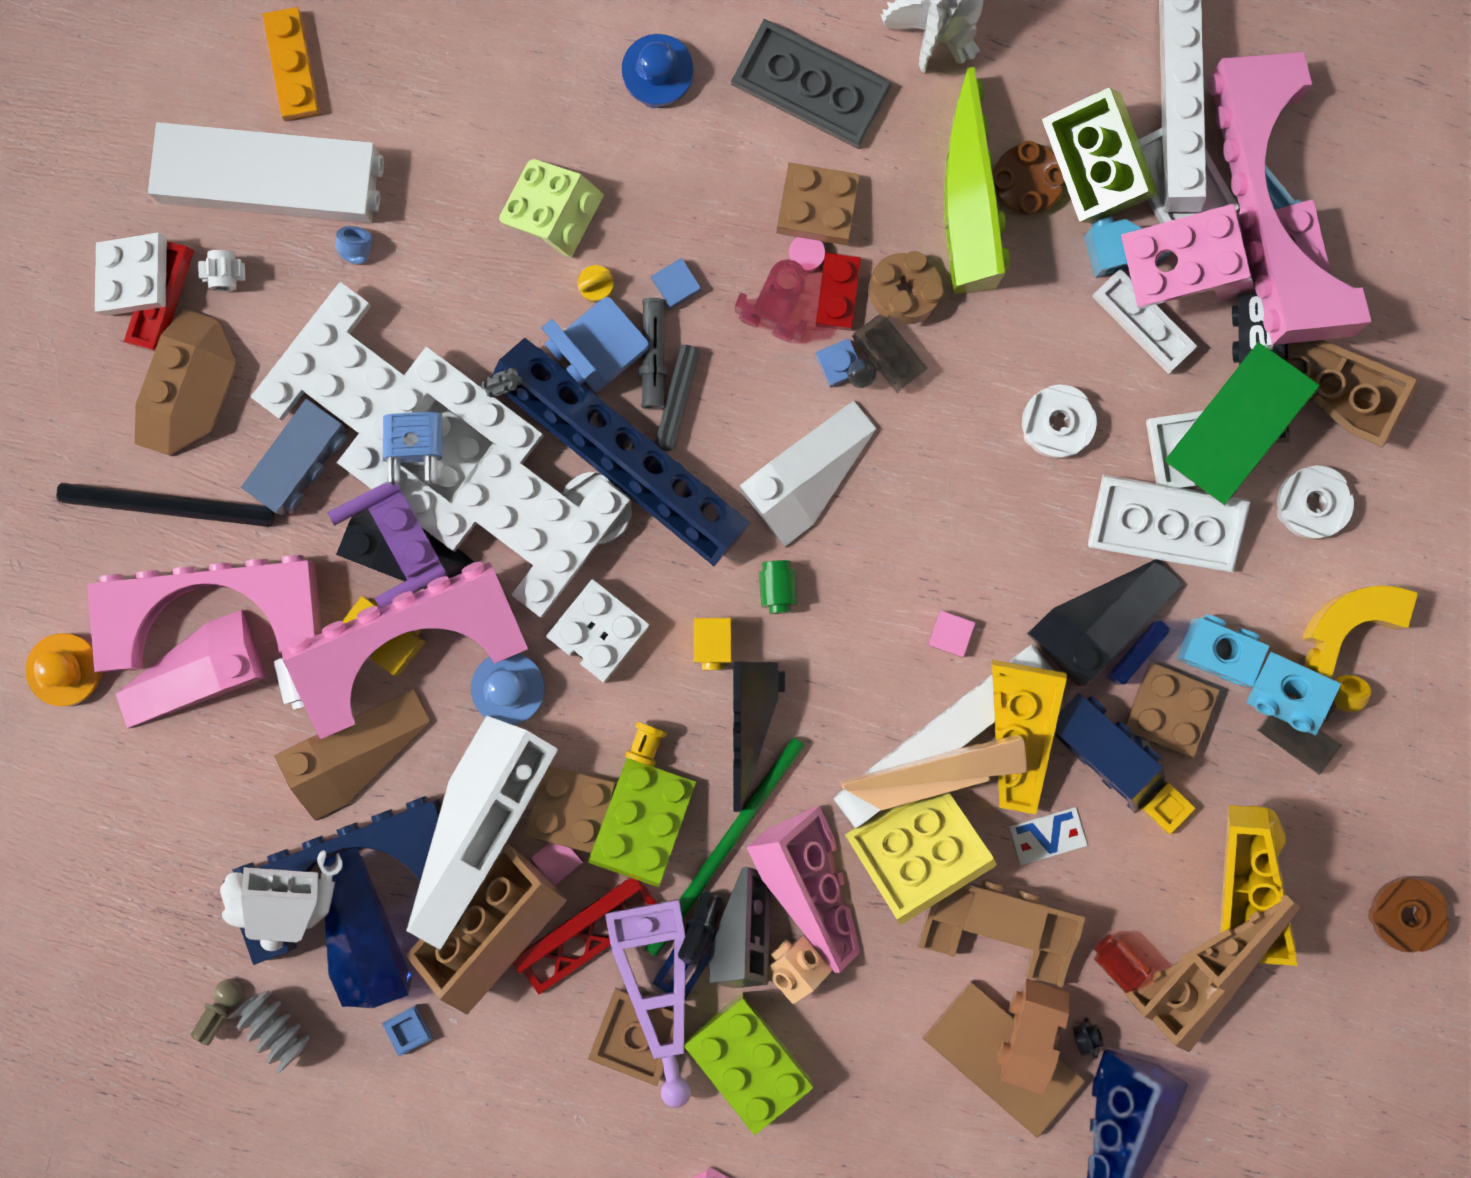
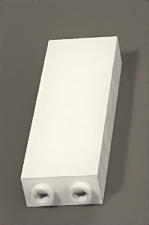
[148,122,384,223]

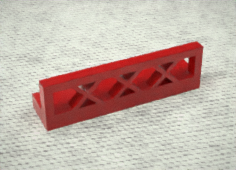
[512,877,657,995]

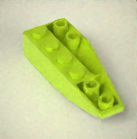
[944,67,1010,294]

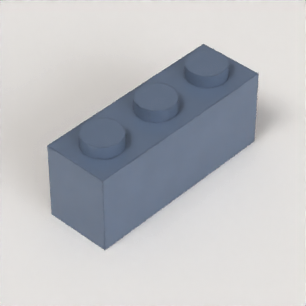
[240,399,349,517]

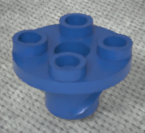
[622,34,694,109]

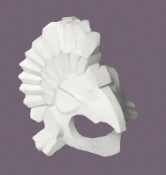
[880,0,984,73]

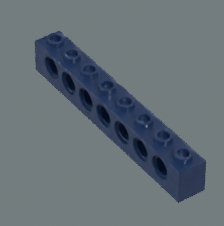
[492,338,751,567]

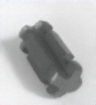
[482,368,522,398]

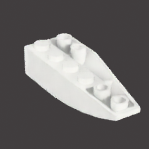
[406,716,558,950]

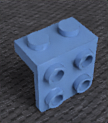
[541,297,649,394]

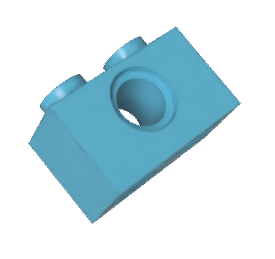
[1176,614,1269,687]
[1246,652,1341,735]

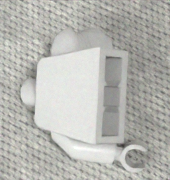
[220,850,342,951]

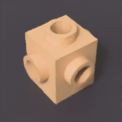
[768,936,832,1004]

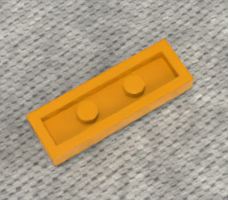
[262,7,320,121]

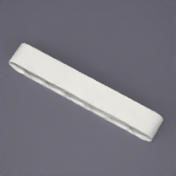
[833,644,1054,828]

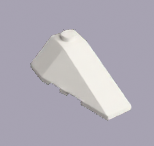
[740,400,876,547]

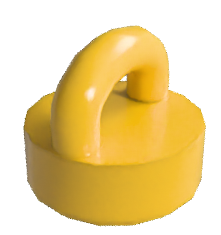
[577,265,614,303]
[1332,675,1372,712]

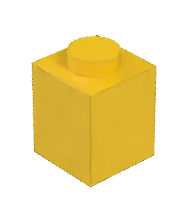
[694,618,731,670]

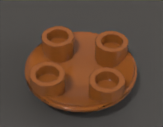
[993,141,1065,215]

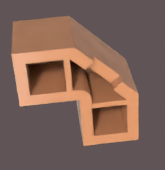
[996,978,1069,1095]

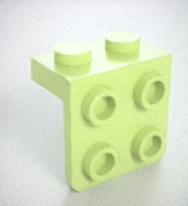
[499,159,604,258]

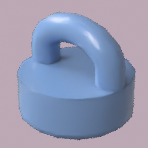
[335,226,373,265]

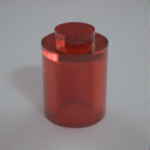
[1094,934,1152,993]

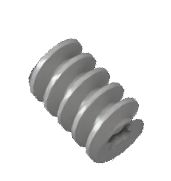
[228,990,310,1074]

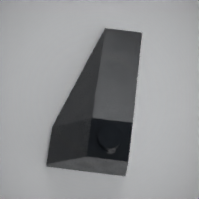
[336,508,475,589]
[1027,559,1183,686]

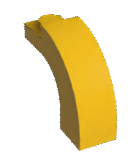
[1302,585,1418,679]

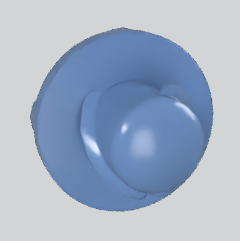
[471,653,545,725]

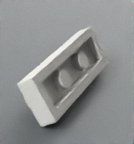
[1092,269,1197,374]

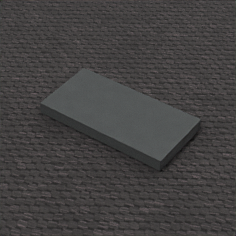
[731,19,892,149]

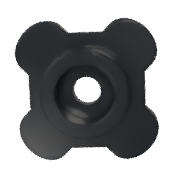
[1073,1017,1104,1058]

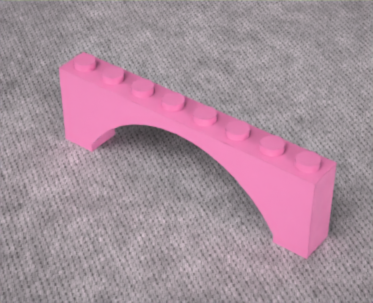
[1208,52,1371,345]

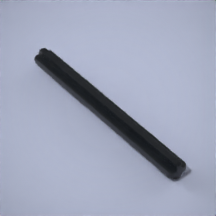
[56,483,274,527]

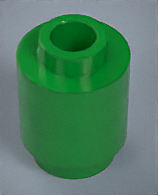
[759,560,798,614]

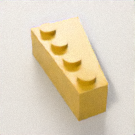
[1219,805,1298,966]

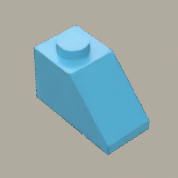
[1084,217,1172,278]

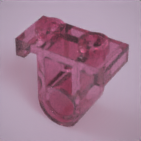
[735,259,807,343]

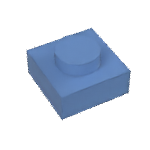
[815,338,863,388]

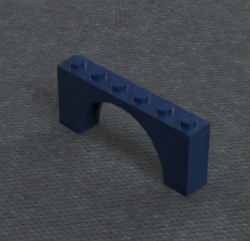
[223,796,441,965]

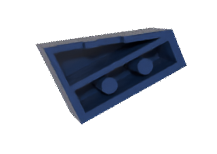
[1054,693,1165,813]

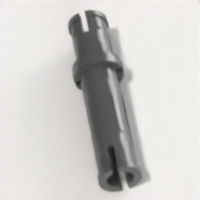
[639,298,668,410]

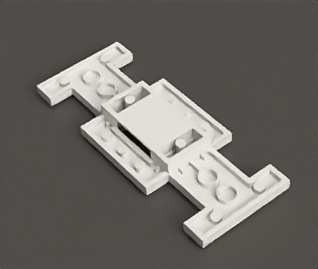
[251,282,631,618]

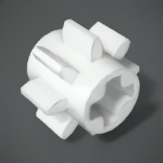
[198,250,245,292]

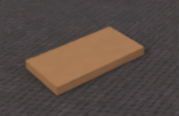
[923,981,1085,1138]

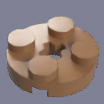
[869,251,943,324]

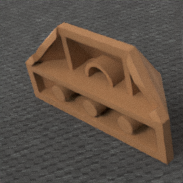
[134,308,238,456]

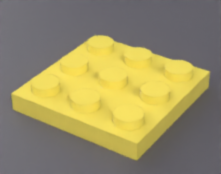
[845,792,997,925]

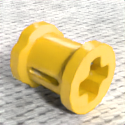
[624,721,667,767]

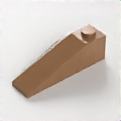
[1288,340,1419,448]
[274,689,431,820]

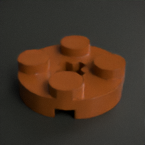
[1368,877,1449,953]

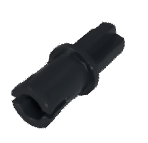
[678,892,724,965]

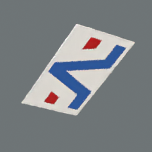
[1009,807,1087,865]

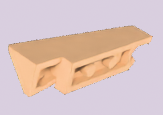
[840,735,1027,810]

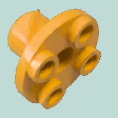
[25,633,103,706]

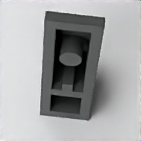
[709,867,770,988]

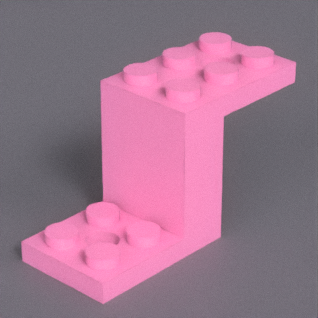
[1121,199,1330,309]

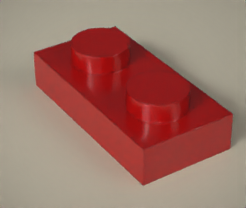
[815,253,861,331]

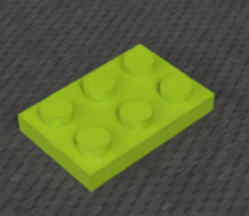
[589,758,696,887]

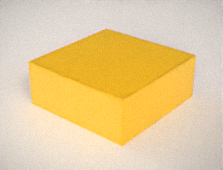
[1141,782,1195,835]

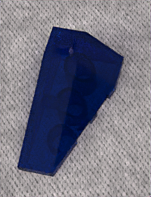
[324,847,412,1008]
[1087,1049,1188,1178]

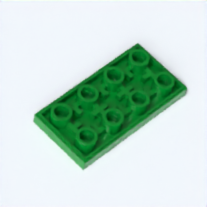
[1164,342,1320,506]

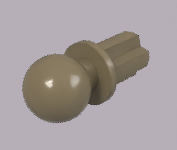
[191,979,244,1046]

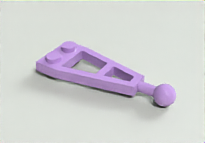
[605,899,691,1108]

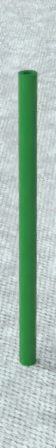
[644,737,805,957]

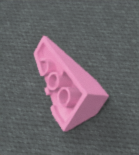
[116,610,267,728]
[746,806,860,973]

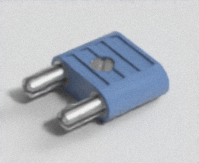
[383,412,442,485]

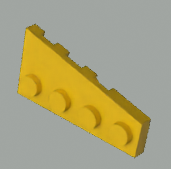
[992,659,1067,815]

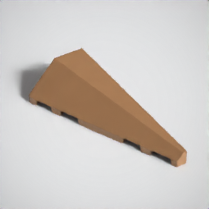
[1124,895,1301,1052]

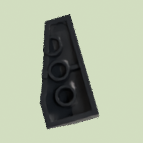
[733,661,785,812]

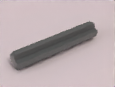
[655,345,700,451]

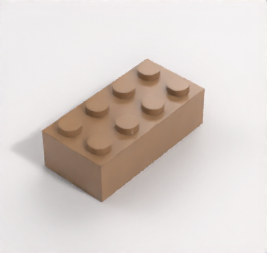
[406,843,567,1015]

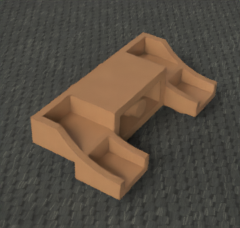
[918,880,1086,988]

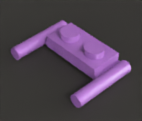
[327,481,447,608]

